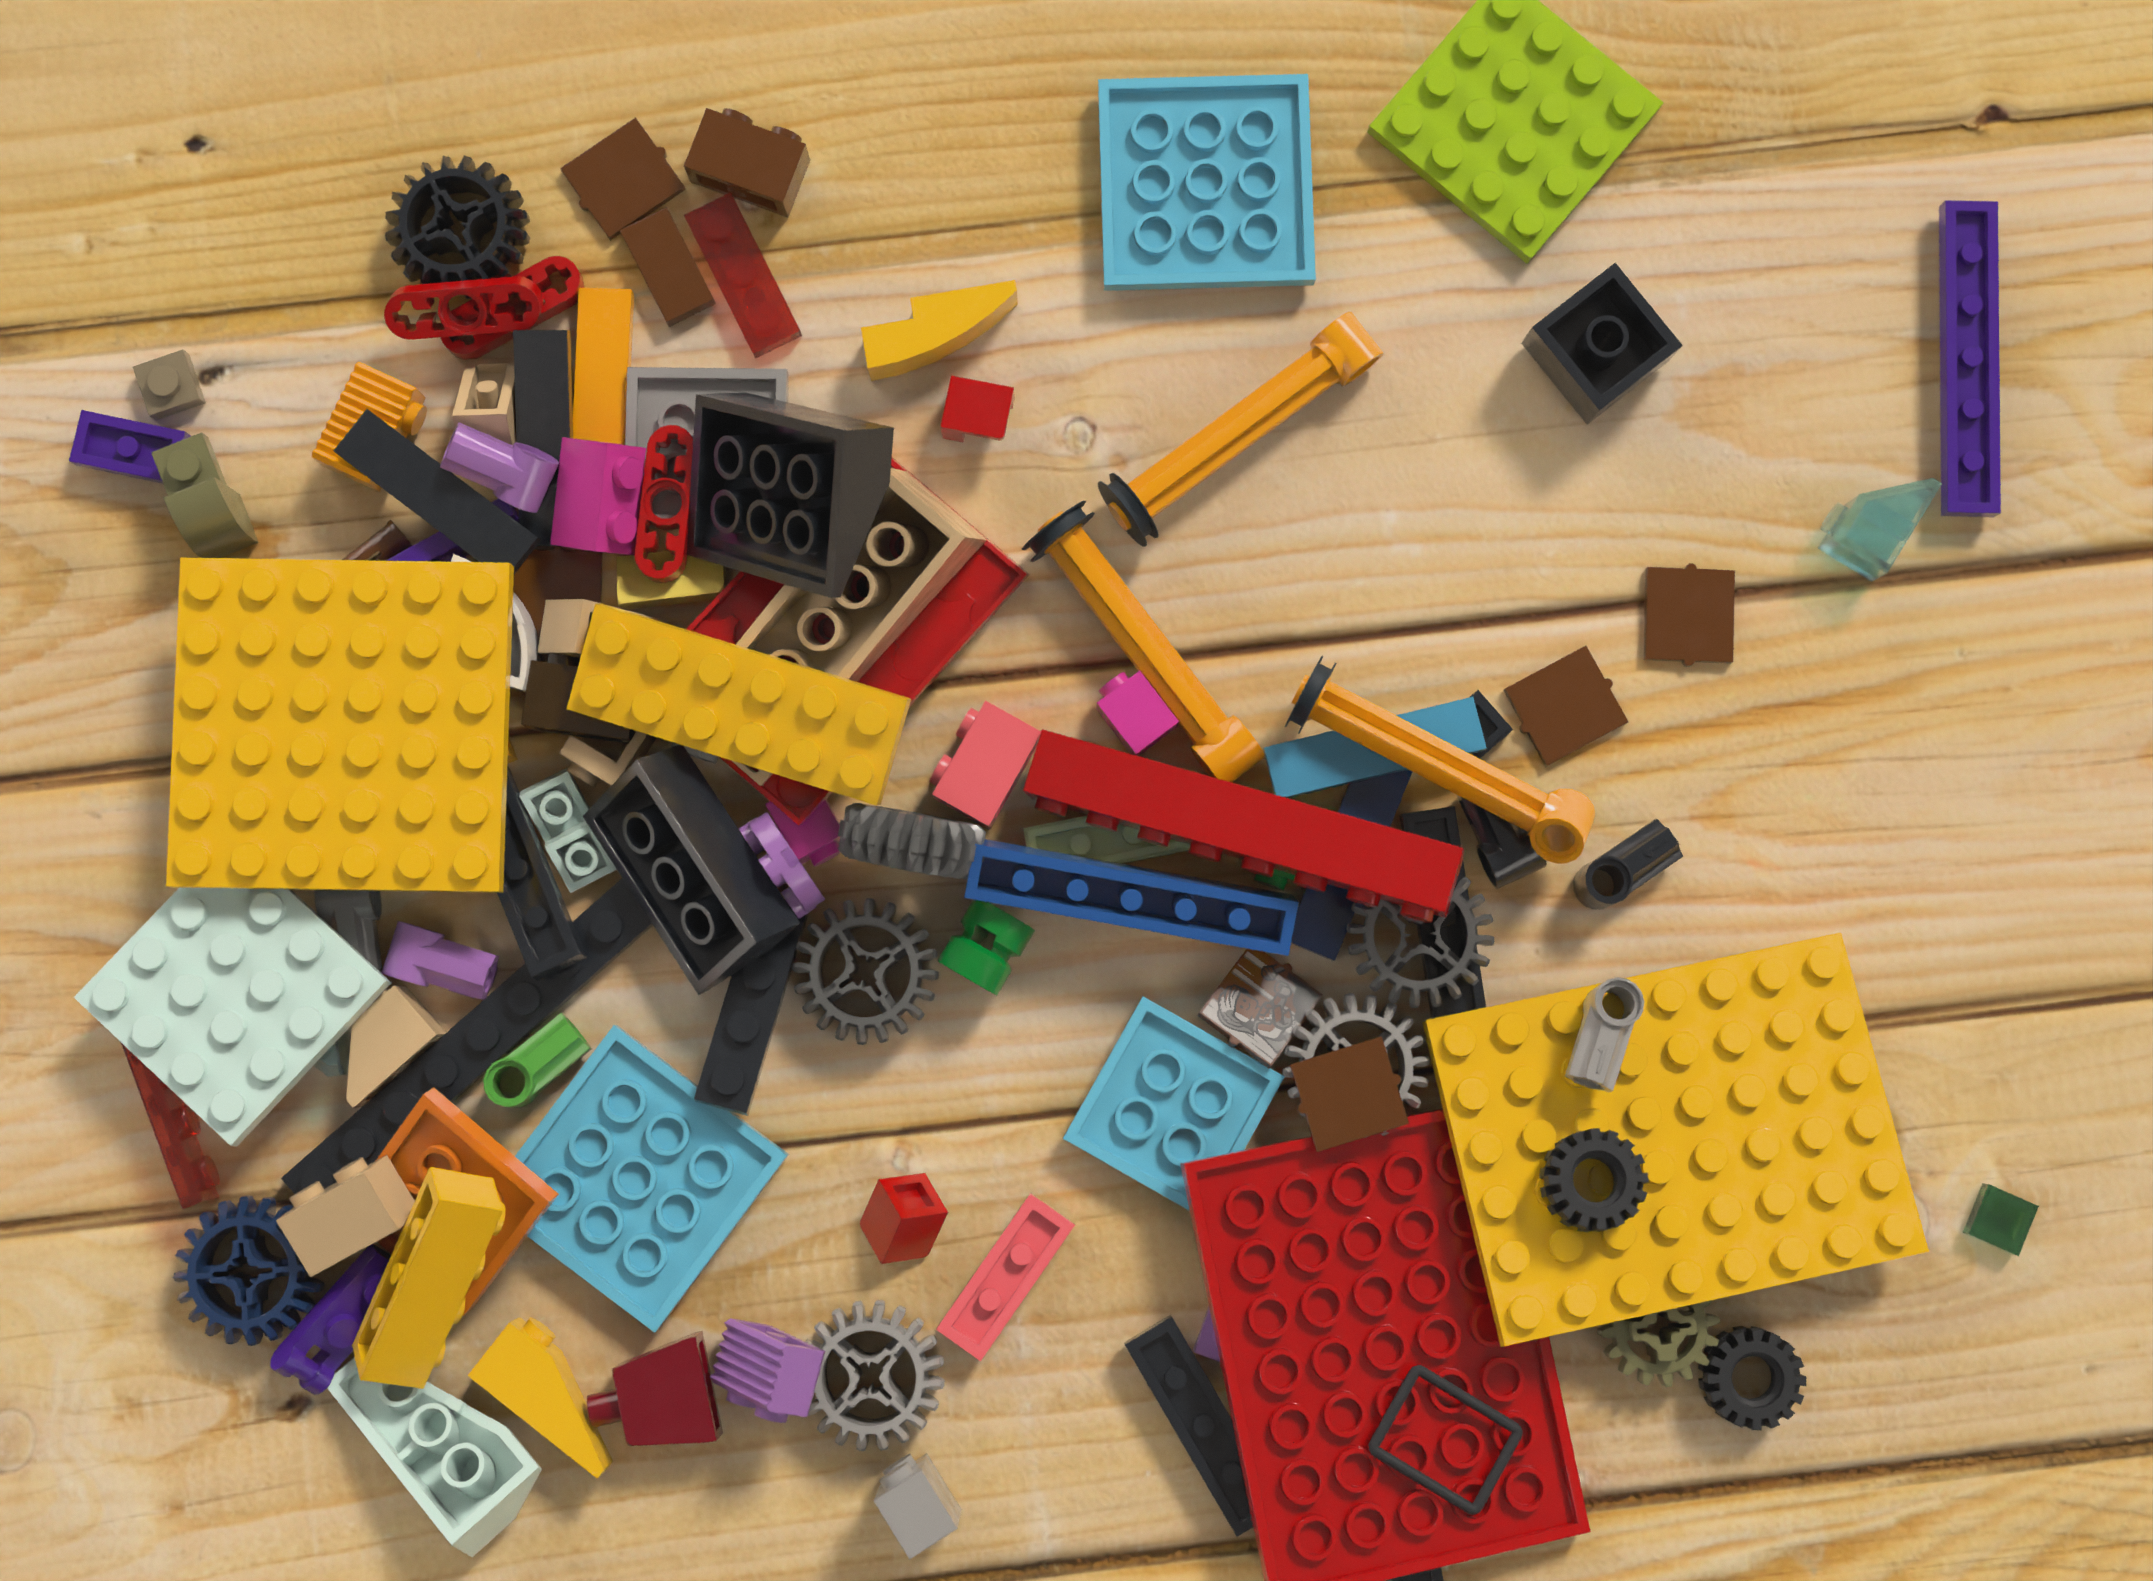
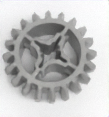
[1282,993,1430,1138]
[805,1300,945,1451]

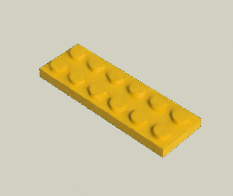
[567,604,911,806]

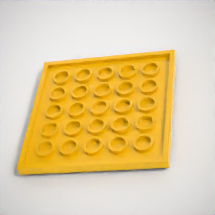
[166,558,514,893]

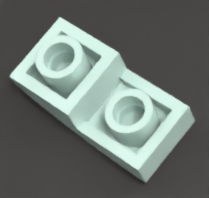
[519,767,616,893]

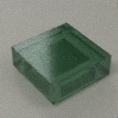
[1963,1183,2039,1256]

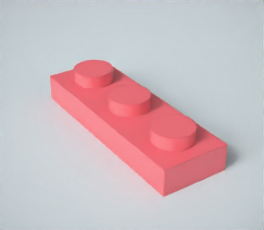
[936,1193,1075,1361]

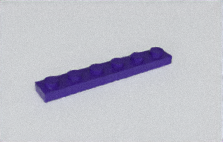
[1939,200,2001,517]

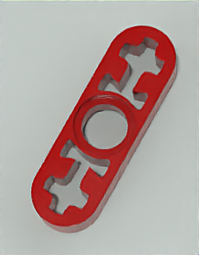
[440,256,584,360]
[384,276,543,340]
[635,425,693,583]

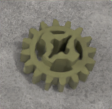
[1597,1300,1720,1387]

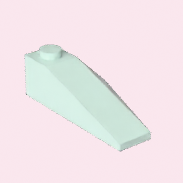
[327,1357,542,1557]

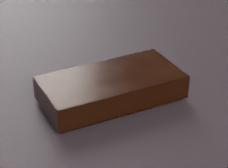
[620,207,716,327]

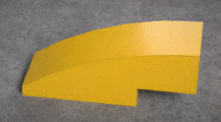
[861,280,1018,381]

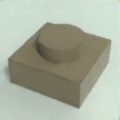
[133,349,206,420]

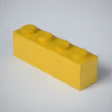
[352,1167,505,1389]

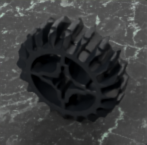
[385,155,530,300]

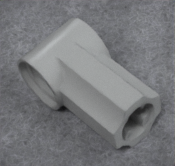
[1564,977,1644,1092]

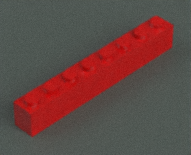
[1023,729,1464,923]

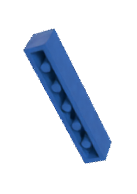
[964,839,1299,956]

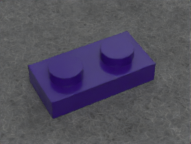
[69,410,191,484]

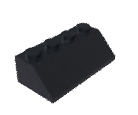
[582,744,800,995]

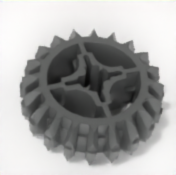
[838,803,986,879]
[1346,877,1494,1008]
[792,898,939,1045]

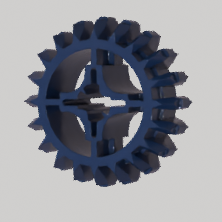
[173,1196,325,1346]

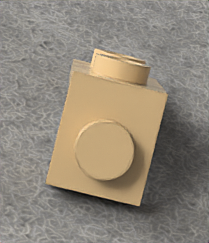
[559,731,664,788]

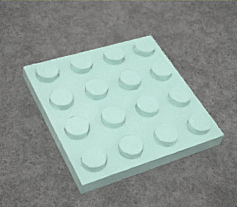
[74,888,391,1147]

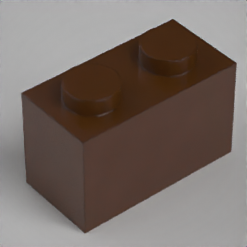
[684,108,810,218]

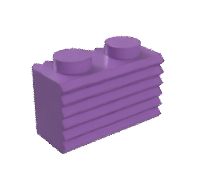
[710,1318,825,1423]

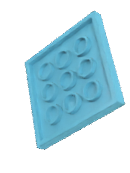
[1098,74,1316,291]
[515,1025,789,1333]

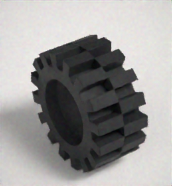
[1539,1128,1649,1232]
[1698,1326,1806,1430]

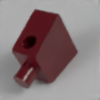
[587,1331,723,1446]

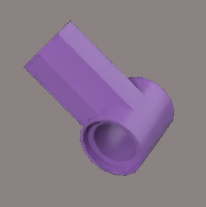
[440,422,559,513]
[381,921,499,1000]

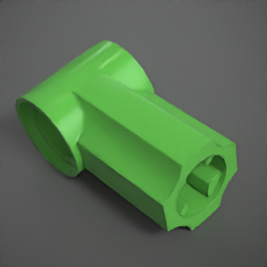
[483,1012,592,1108]

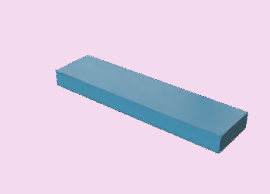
[1263,697,1487,798]

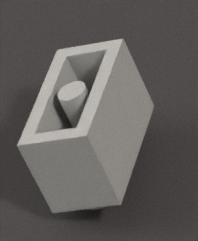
[874,1453,962,1559]

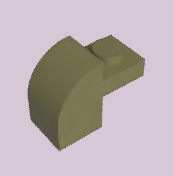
[151,432,259,558]

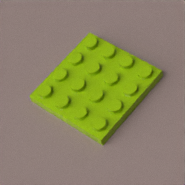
[1367,0,1664,264]

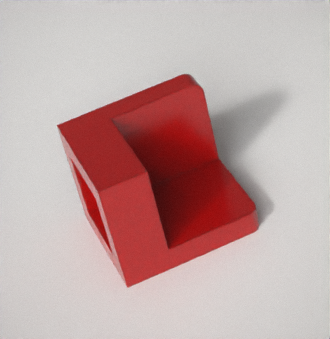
[941,375,1015,442]
[860,1173,948,1264]

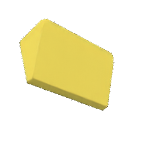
[617,551,727,610]

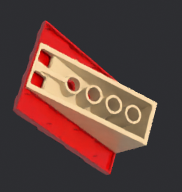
[686,457,1030,826]

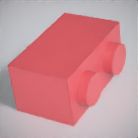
[929,700,1041,830]

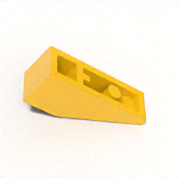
[467,1317,613,1479]

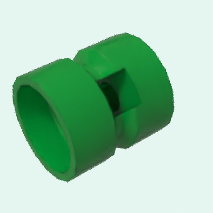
[937,900,1035,996]

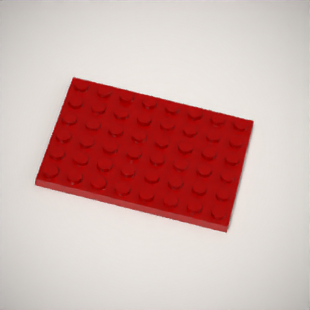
[1180,1108,1591,1581]

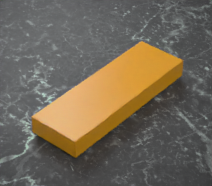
[573,288,634,445]

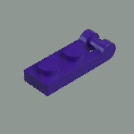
[270,1244,391,1395]

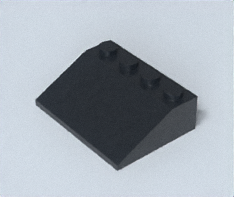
[686,392,894,598]

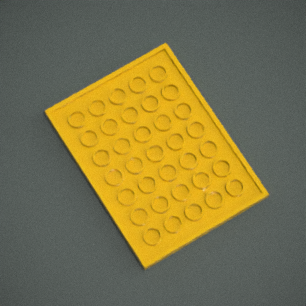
[1422,932,1929,1347]

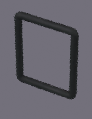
[1368,1365,1523,1515]

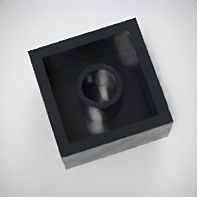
[1521,263,1683,425]

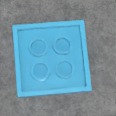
[1063,996,1285,1211]

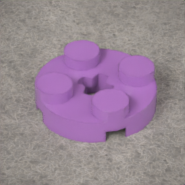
[739,812,825,919]

